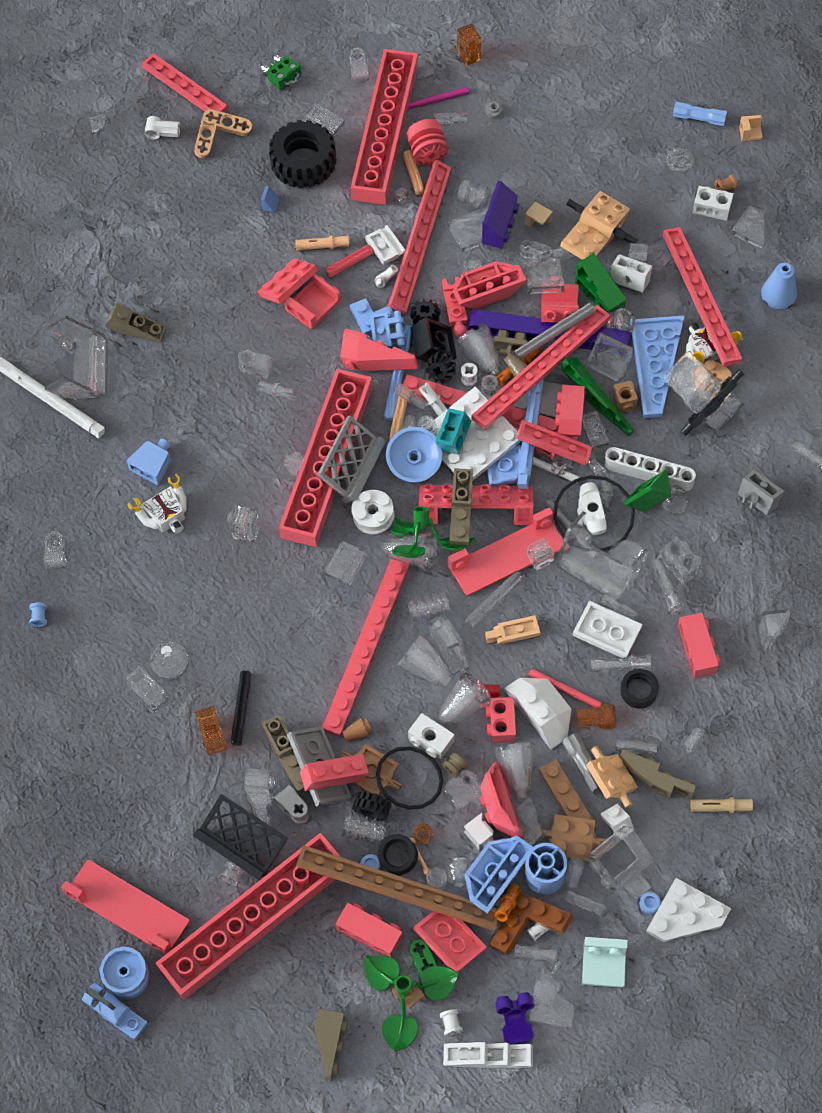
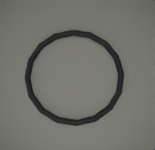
[376,746,443,810]

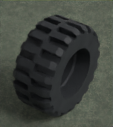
[269,120,337,188]

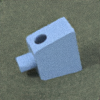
[127,439,171,486]

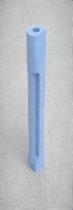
[517,378,544,489]

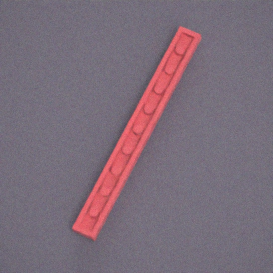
[388,160,451,314]
[663,227,742,367]
[471,305,611,430]
[401,374,582,441]
[323,559,409,737]

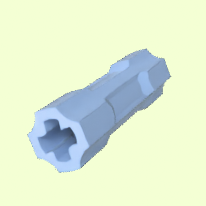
[673,101,727,126]

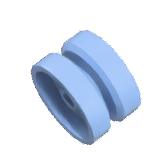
[100,947,150,1000]

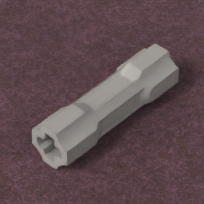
[562,733,601,793]

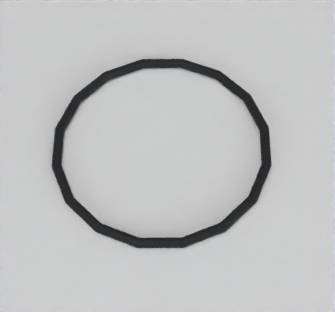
[553,475,635,553]

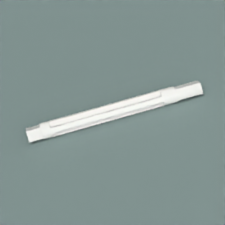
[0,357,105,438]

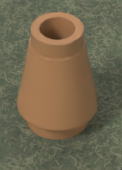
[342,717,373,742]

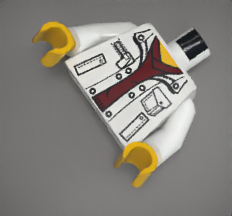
[686,323,743,367]
[128,474,187,534]

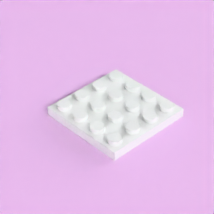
[424,387,521,480]

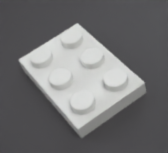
[572,601,643,660]

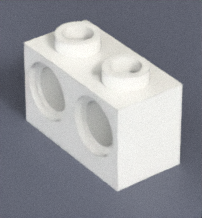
[692,186,734,221]

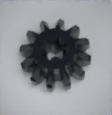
[410,298,441,324]
[425,351,457,384]

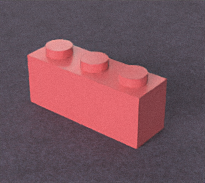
[555,385,585,435]
[678,613,720,678]
[300,754,369,791]
[335,903,403,957]

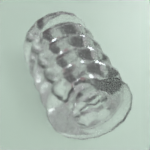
[408,591,450,623]
[342,812,387,846]

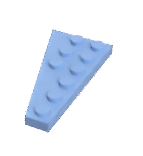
[630,316,684,418]

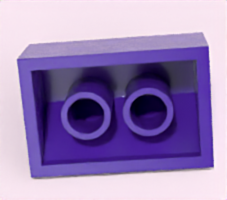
[482,181,520,249]

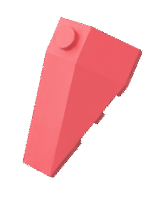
[341,329,419,371]

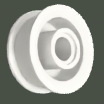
[352,490,394,535]

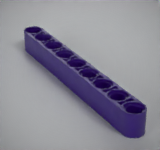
[468,310,631,354]

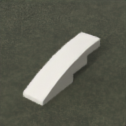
[443,1042,533,1068]

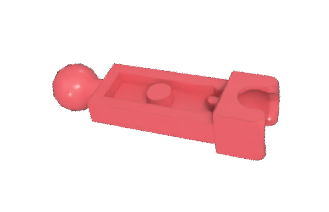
[442,277,467,338]

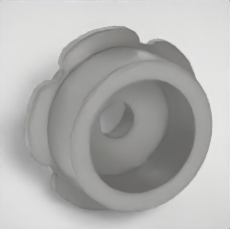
[485,102,502,118]

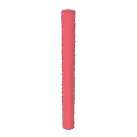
[528,668,602,710]

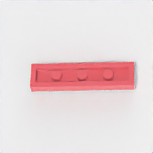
[516,420,592,466]

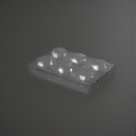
[448,206,511,252]
[524,258,564,294]

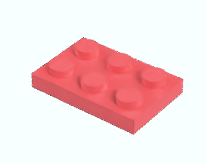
[257,258,318,304]
[413,911,487,973]

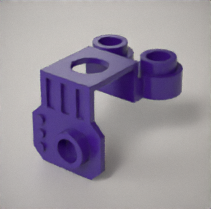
[495,992,535,1045]

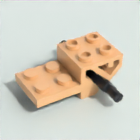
[560,191,638,260]

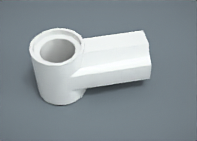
[144,116,180,139]

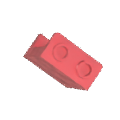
[284,274,341,330]

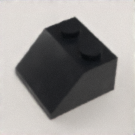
[410,317,457,362]

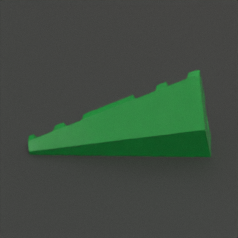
[562,357,634,436]

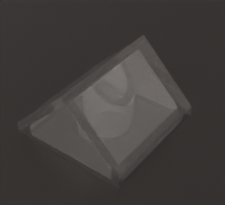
[757,609,793,655]

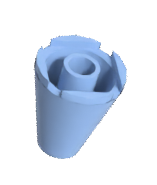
[761,263,798,309]

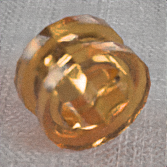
[414,823,432,844]

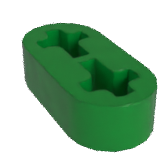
[410,939,437,975]

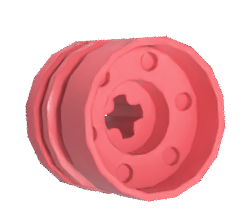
[406,119,449,166]

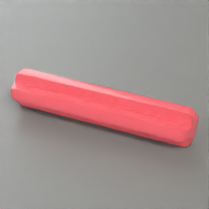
[325,245,373,278]

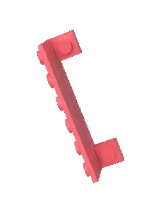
[419,484,533,525]
[448,507,567,596]
[61,860,190,955]

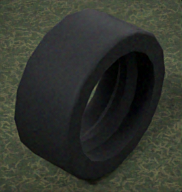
[620,669,659,709]
[378,834,418,875]

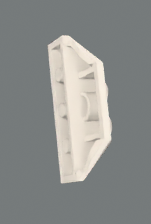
[504,678,572,750]

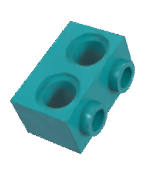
[435,408,472,455]

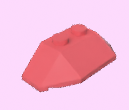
[453,261,527,309]
[480,762,525,839]

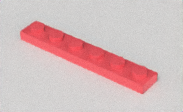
[142,53,228,118]

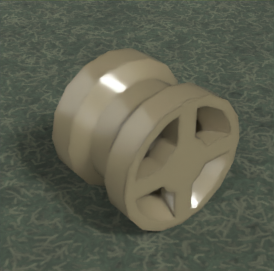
[442,753,467,778]

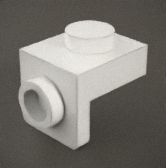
[600,804,634,840]

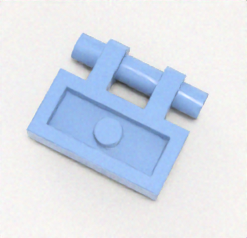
[370,311,406,348]

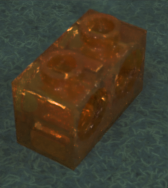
[195,706,227,755]

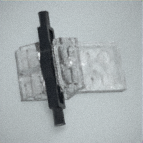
[663,351,745,436]

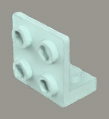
[582,937,627,988]

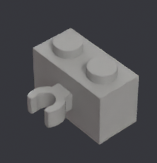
[737,470,784,515]

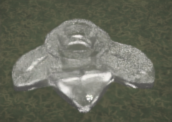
[444,770,482,810]

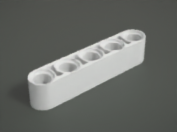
[604,447,696,491]

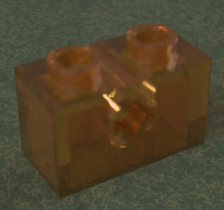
[457,24,481,66]

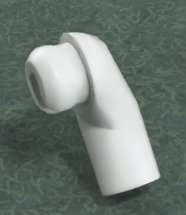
[374,265,398,288]

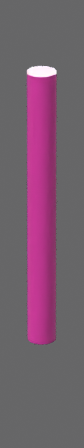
[408,87,469,110]

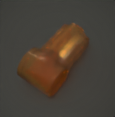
[576,704,617,729]

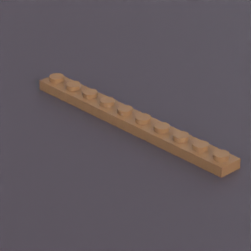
[296,845,499,931]

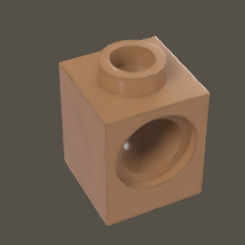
[613,380,638,412]

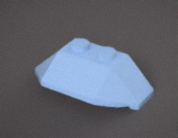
[464,836,533,914]

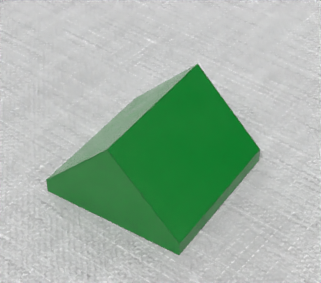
[623,470,671,512]

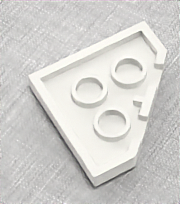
[646,878,731,943]

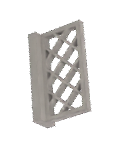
[317,415,386,503]

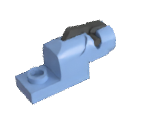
[82,983,148,1041]

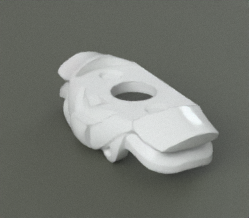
[577,482,607,535]

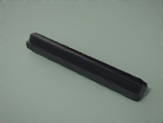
[231,670,251,746]

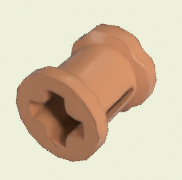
[715,174,738,191]

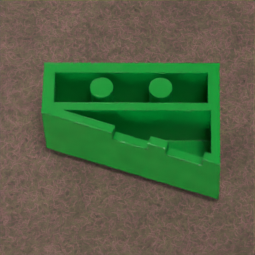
[575,253,626,319]

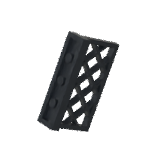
[193,794,288,880]

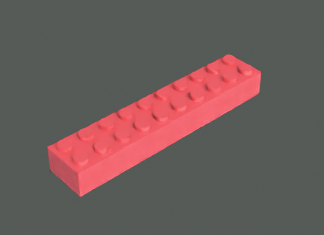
[351,49,418,205]
[279,369,373,548]
[156,832,342,1001]

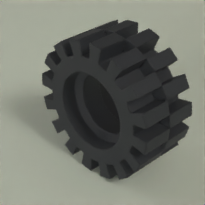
[352,791,392,822]

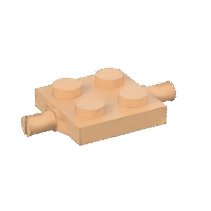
[586,746,638,808]

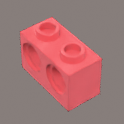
[486,697,516,743]

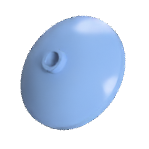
[386,427,442,483]

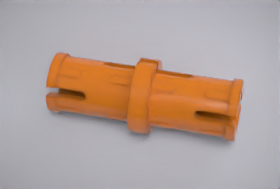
[495,884,521,922]

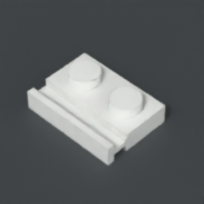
[365,225,406,266]

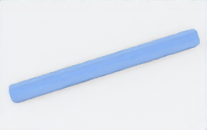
[384,324,412,421]

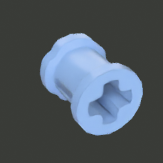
[29,602,47,627]

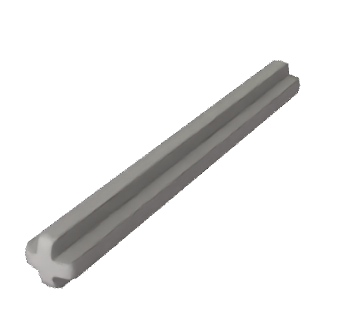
[514,303,595,359]

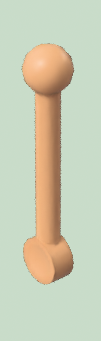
[409,838,431,876]

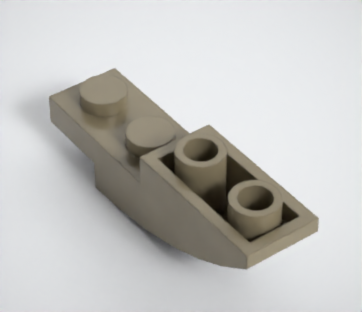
[450,468,473,545]
[261,715,305,794]
[620,750,696,799]

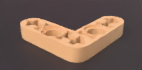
[194,109,252,159]

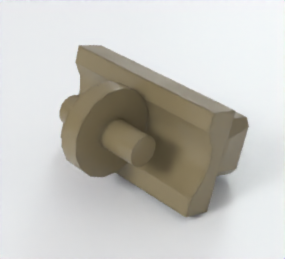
[494,330,527,357]

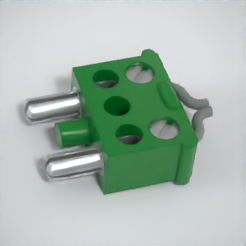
[261,55,302,90]

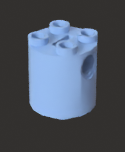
[524,843,567,896]

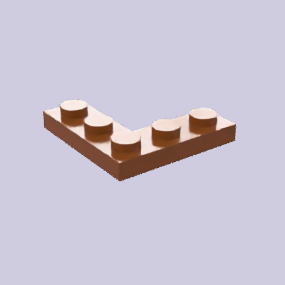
[489,892,574,956]

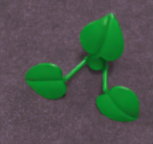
[391,506,475,558]
[364,956,458,1051]

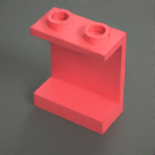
[541,284,579,322]

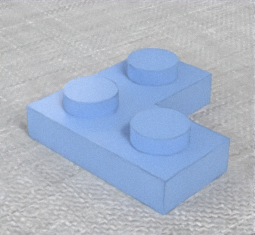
[350,298,394,335]

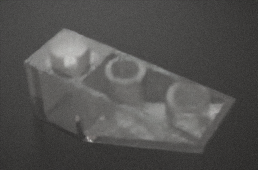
[244,768,275,833]

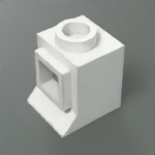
[464,813,494,851]

